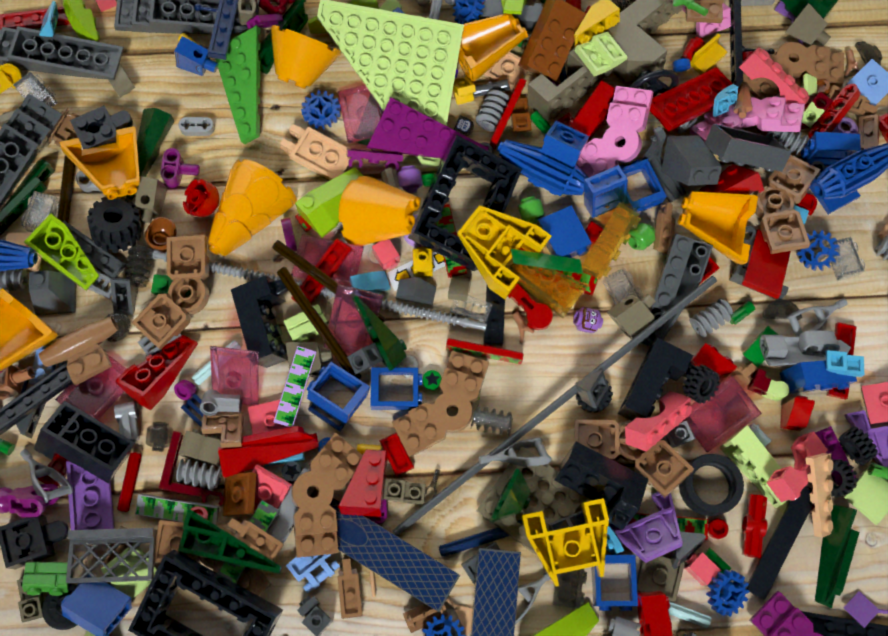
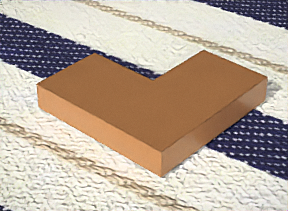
[201,412,244,448]

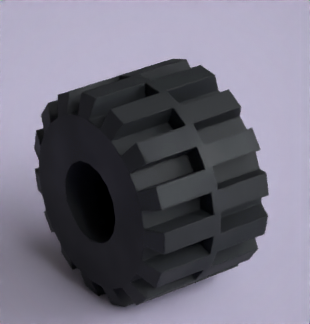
[87,197,142,253]

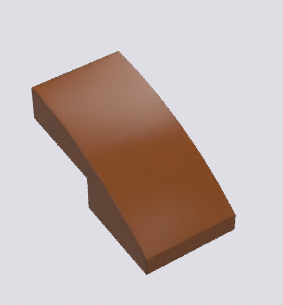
[508,98,532,132]

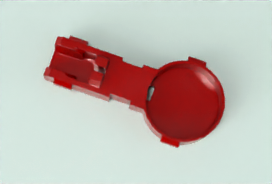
[508,283,553,330]

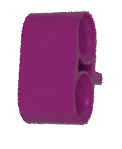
[160,148,200,188]

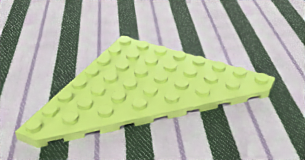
[317,0,464,167]

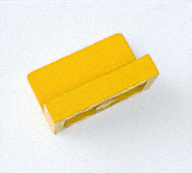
[690,33,727,75]

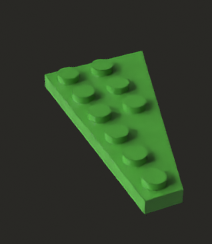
[215,25,260,144]

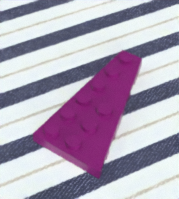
[367,97,488,160]

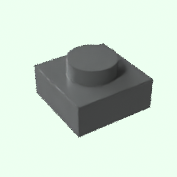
[297,596,320,617]

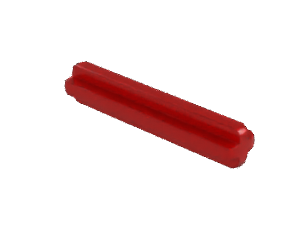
[117,452,142,512]

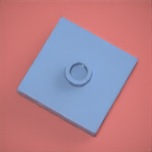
[845,59,888,106]

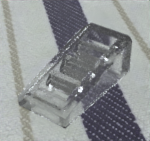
[450,295,493,322]

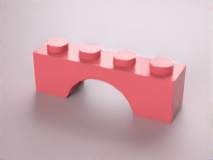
[739,47,810,104]
[625,391,692,452]
[767,431,828,502]

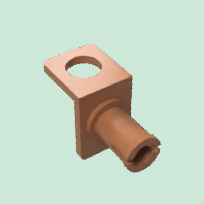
[0,365,35,400]

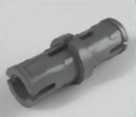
[473,79,510,98]

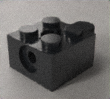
[70,105,133,149]
[0,515,70,570]

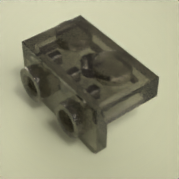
[552,569,587,609]

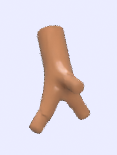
[844,50,860,77]
[512,312,534,343]

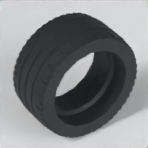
[679,454,744,516]

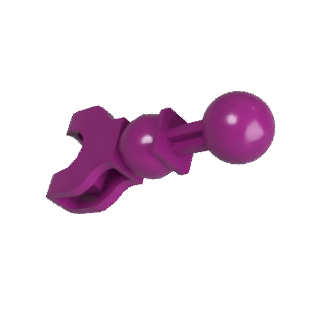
[0,484,60,517]

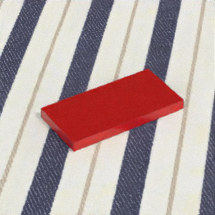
[741,230,791,299]

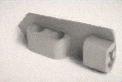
[759,331,851,366]

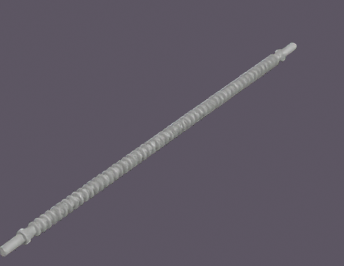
[135,246,487,330]

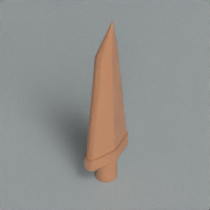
[734,82,753,118]

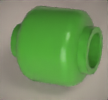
[518,196,545,224]
[627,223,656,251]

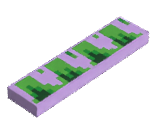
[273,346,316,427]

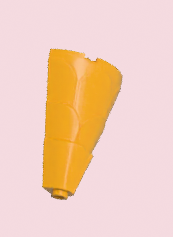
[207,159,297,257]

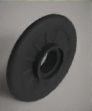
[42,584,77,630]

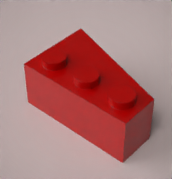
[567,80,615,144]
[698,164,764,195]
[339,449,387,517]
[637,591,673,636]

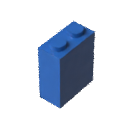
[537,205,592,258]
[61,574,132,636]

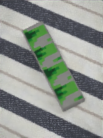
[135,493,220,526]

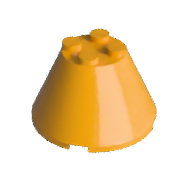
[271,25,341,89]

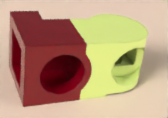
[802,92,833,128]
[747,369,789,401]

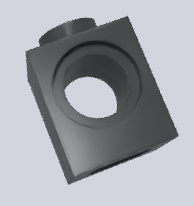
[347,343,383,374]
[302,606,333,636]

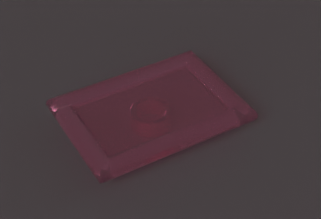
[338,85,383,144]
[291,234,364,288]
[323,284,383,354]
[210,346,259,406]
[55,354,127,420]
[683,376,762,453]

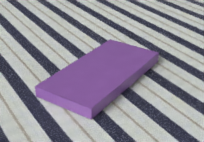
[66,461,115,530]

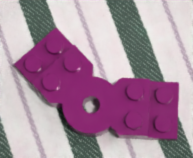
[749,591,823,636]

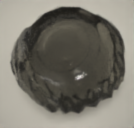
[105,312,131,342]

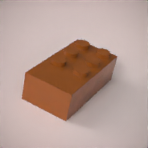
[518,0,586,81]

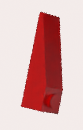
[115,335,198,410]

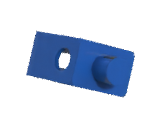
[174,36,218,76]

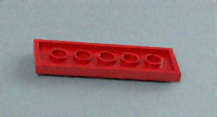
[650,67,740,131]

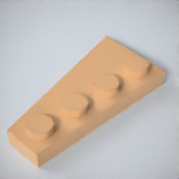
[805,453,833,537]

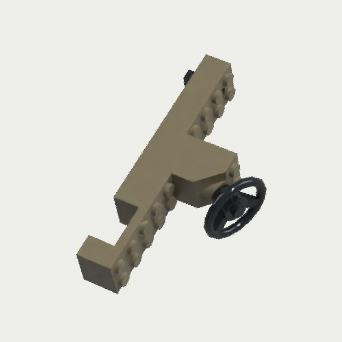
[528,0,684,122]

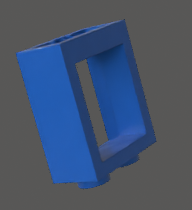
[801,132,861,166]
[620,159,667,216]
[584,165,628,218]
[307,362,370,424]
[370,367,422,410]
[592,555,638,611]

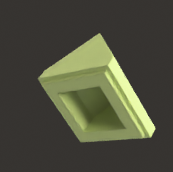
[801,74,818,97]

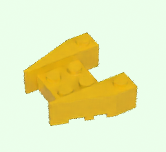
[521,498,609,587]

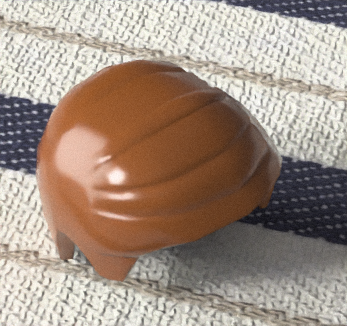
[145,217,177,250]

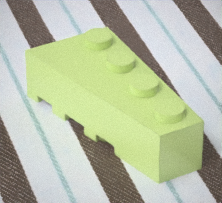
[719,425,786,508]

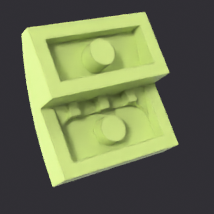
[574,32,628,76]
[844,467,888,525]
[100,543,157,600]

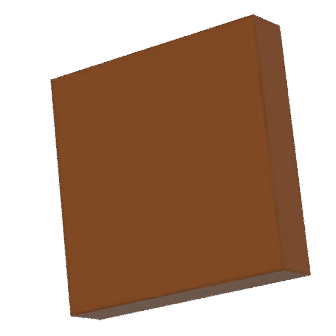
[223,472,256,517]

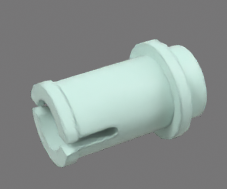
[749,423,772,447]

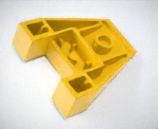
[457,205,552,300]

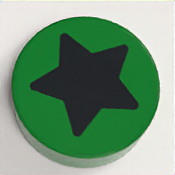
[422,370,442,391]

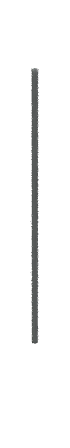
[392,276,717,536]

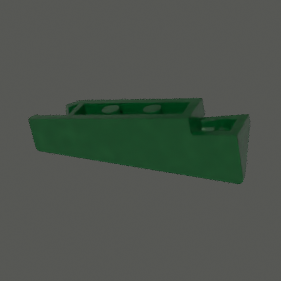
[258,0,308,74]
[0,159,55,236]
[815,505,860,608]

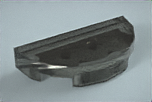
[855,41,883,65]
[763,299,802,320]

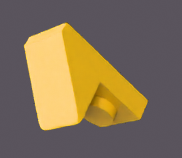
[452,76,476,105]

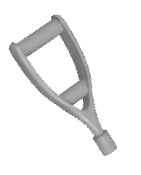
[787,298,847,337]
[478,437,551,466]
[20,449,73,503]
[515,572,550,625]

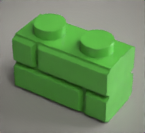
[22,562,69,596]

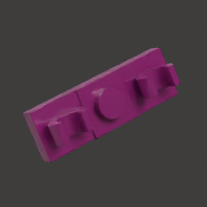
[346,148,403,171]
[815,426,856,486]

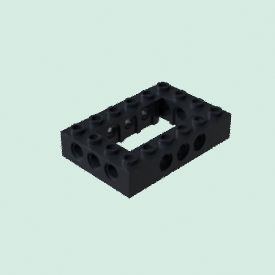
[408,135,522,271]
[128,550,283,636]

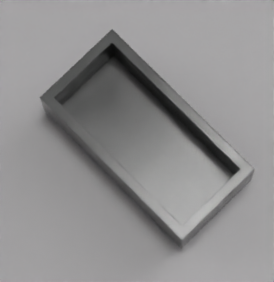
[705,124,792,172]

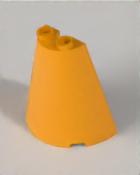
[458,14,528,82]
[59,126,140,200]
[339,176,421,247]
[678,191,758,265]
[0,288,59,371]

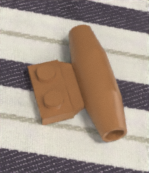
[39,316,119,385]

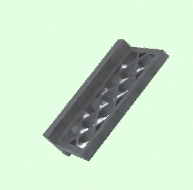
[66,528,157,584]

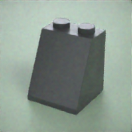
[661,135,722,186]

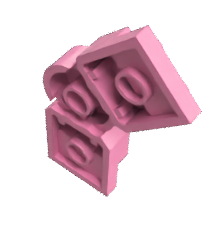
[576,86,654,177]
[690,97,805,143]

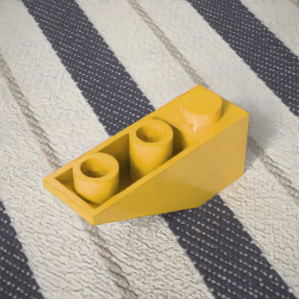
[574,0,620,48]

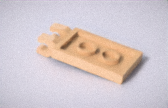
[280,124,350,180]

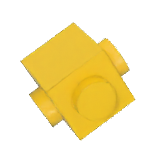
[413,247,433,277]

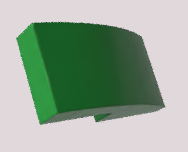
[742,326,778,368]

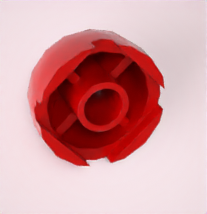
[183,179,219,217]

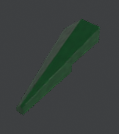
[126,108,174,200]
[178,509,281,574]

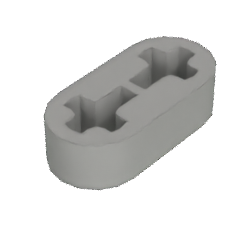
[178,117,215,136]

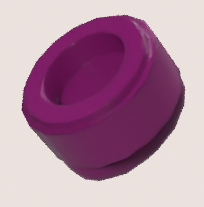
[174,380,197,400]

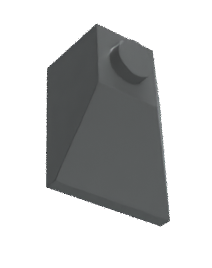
[29,270,76,316]

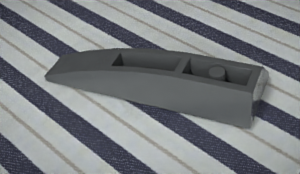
[641,234,713,346]

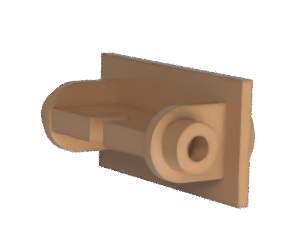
[49,108,79,147]
[403,603,449,633]

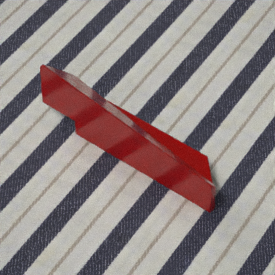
[218,426,319,478]

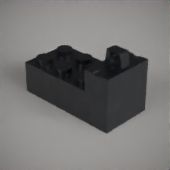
[231,275,288,368]
[618,338,695,421]
[34,401,135,483]
[554,441,649,530]

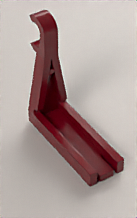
[159,431,224,507]

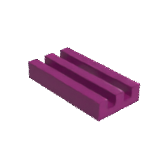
[246,14,283,29]

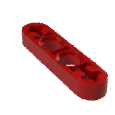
[808,84,861,138]

